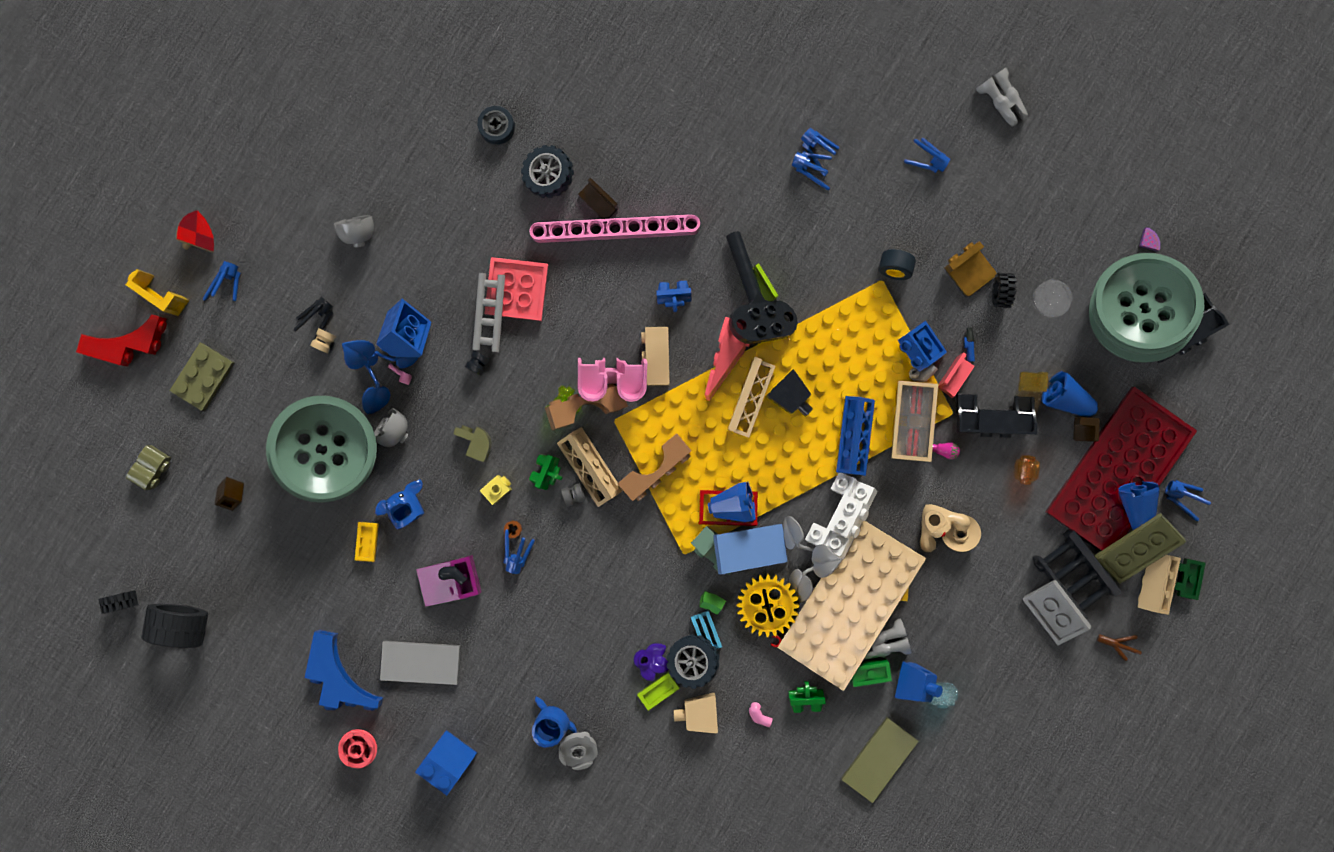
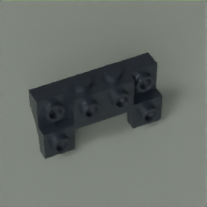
[1142,293,1229,363]
[956,394,1037,438]

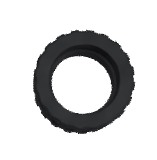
[141,604,208,648]

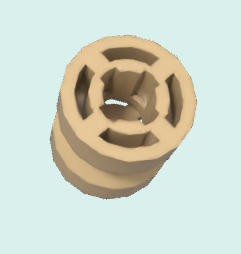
[310,328,336,354]

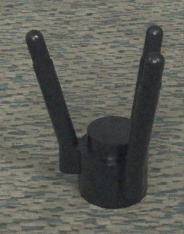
[293,296,333,340]

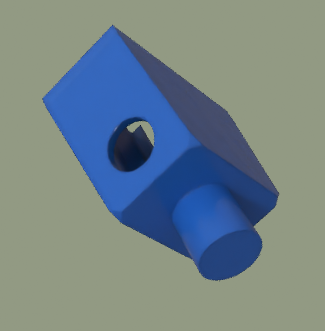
[895,662,943,702]

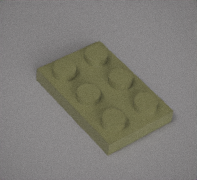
[169,342,235,411]

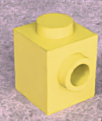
[480,475,512,505]

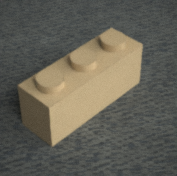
[641,327,669,386]
[1138,555,1181,615]

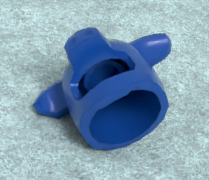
[375,479,425,530]
[532,696,577,748]

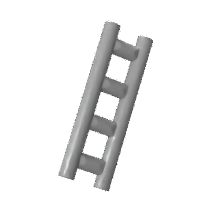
[472,273,505,352]

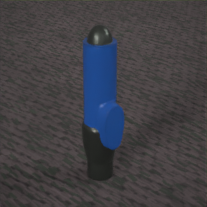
[964,327,975,365]

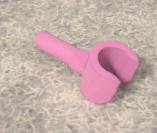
[388,364,412,385]

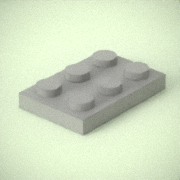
[1022,580,1091,645]

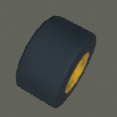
[879,249,916,280]

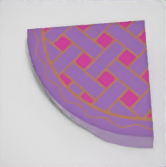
[1139,227,1160,251]

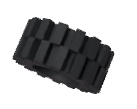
[992,273,1016,308]
[98,590,139,614]

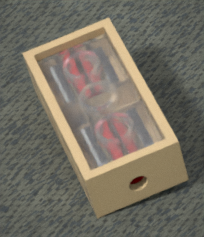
[891,381,938,462]

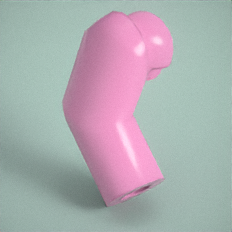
[749,702,772,728]

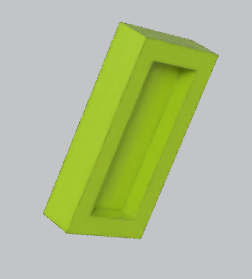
[637,672,680,711]

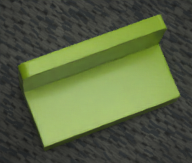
[753,263,778,301]

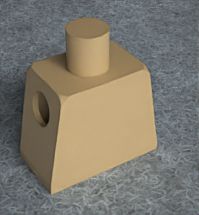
[674,693,718,733]

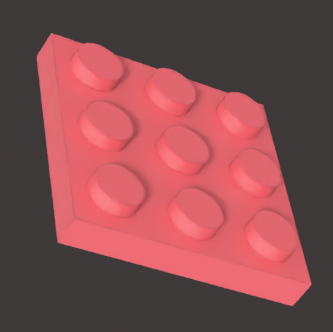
[484,257,549,321]

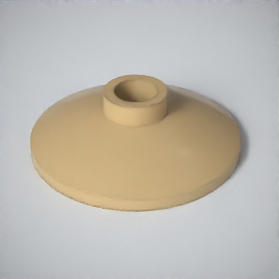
[942,515,981,552]

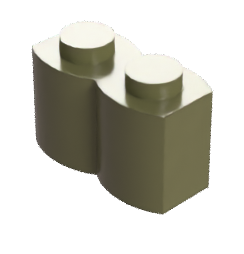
[126,445,171,490]

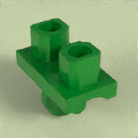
[529,454,563,491]
[788,681,826,713]

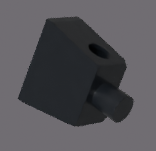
[766,369,813,417]

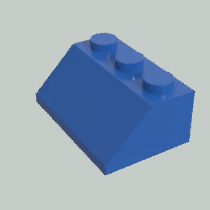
[376,299,432,357]

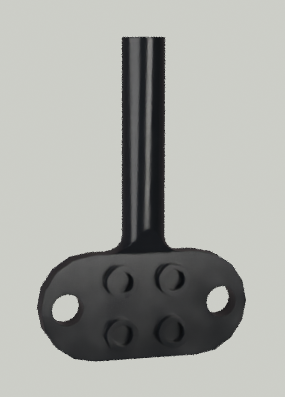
[726,231,798,344]

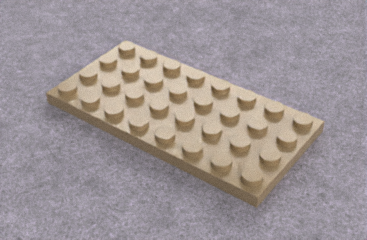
[778,521,926,691]

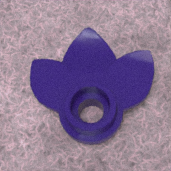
[633,643,669,681]

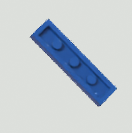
[836,396,875,476]

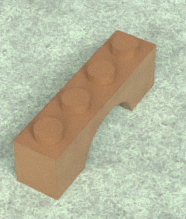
[545,384,628,431]
[618,433,691,501]

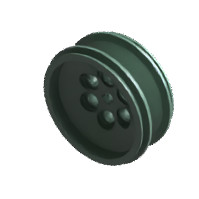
[1089,253,1204,363]
[266,396,377,503]

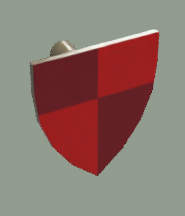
[176,210,214,253]

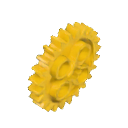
[736,574,799,637]

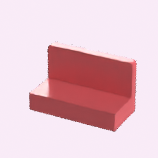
[938,352,975,398]

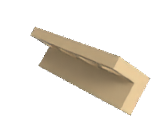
[727,357,775,438]
[557,427,623,507]

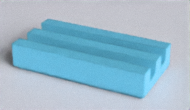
[691,610,722,649]

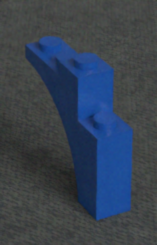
[305,630,383,711]

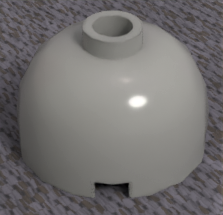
[334,215,374,247]
[374,408,408,447]

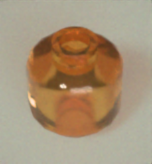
[1014,455,1040,485]

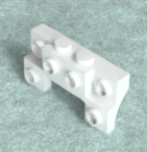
[805,473,877,560]

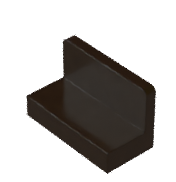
[578,178,619,219]

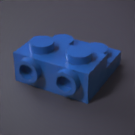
[897,321,947,372]

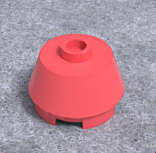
[338,729,377,769]

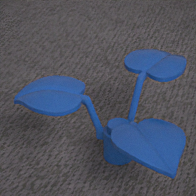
[342,340,419,414]

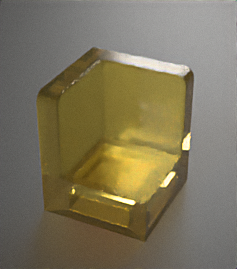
[1019,372,1048,393]

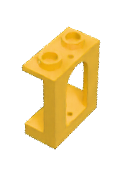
[125,269,189,316]

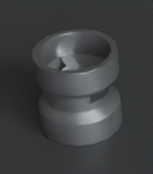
[561,483,586,507]

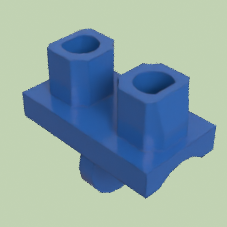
[656,280,692,312]

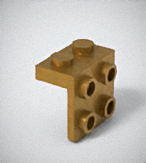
[944,241,997,296]

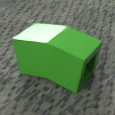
[699,592,726,615]

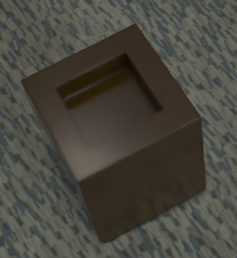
[1073,417,1100,442]
[215,477,244,511]

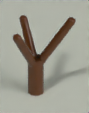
[1097,634,1142,661]

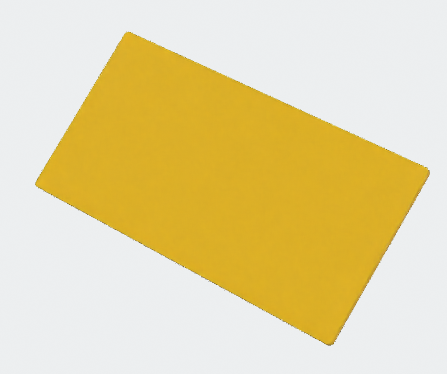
[614,281,953,554]

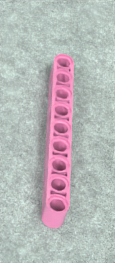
[529,215,700,243]

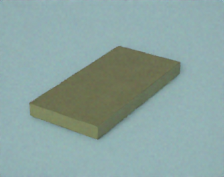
[1095,513,1186,584]
[841,717,919,803]

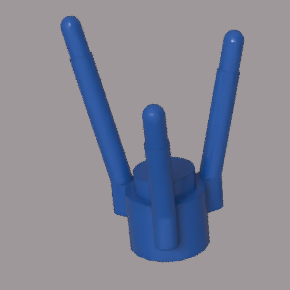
[801,128,839,176]
[904,138,950,173]
[792,151,832,190]
[203,261,241,301]
[1165,480,1211,521]
[503,529,535,574]

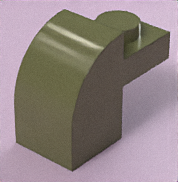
[453,425,492,462]

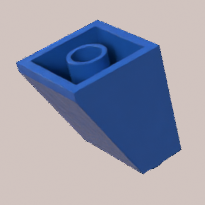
[415,730,477,796]

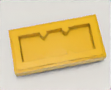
[355,522,379,562]

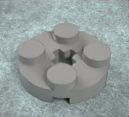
[559,732,598,770]

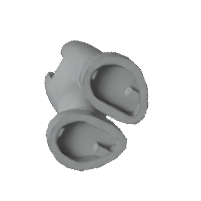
[976,68,1028,127]
[864,618,912,659]

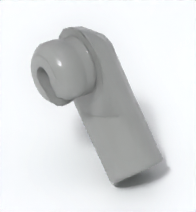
[909,364,938,382]

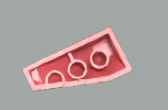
[705,317,750,401]

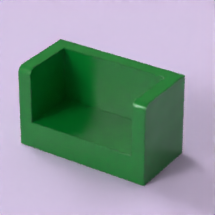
[850,658,892,687]

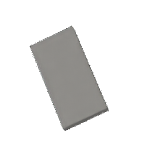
[380,641,460,685]

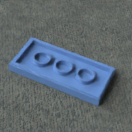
[713,524,787,574]

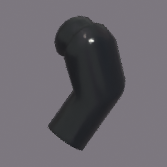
[438,566,468,585]

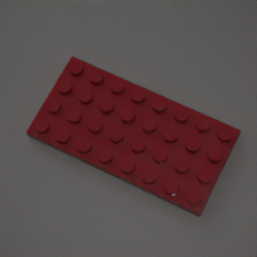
[1045,387,1197,551]

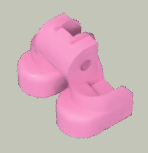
[577,358,647,402]

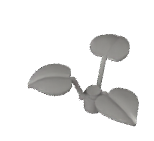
[782,516,842,603]

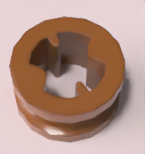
[504,521,522,538]

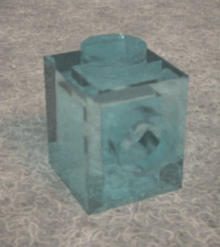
[929,682,958,708]

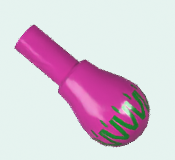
[932,442,960,459]

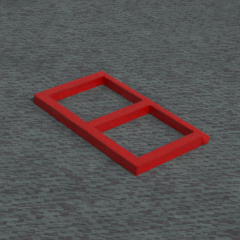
[698,490,758,526]

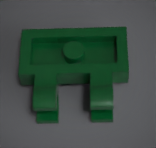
[1174,558,1206,600]

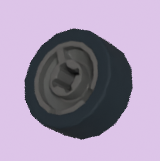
[477,106,515,145]

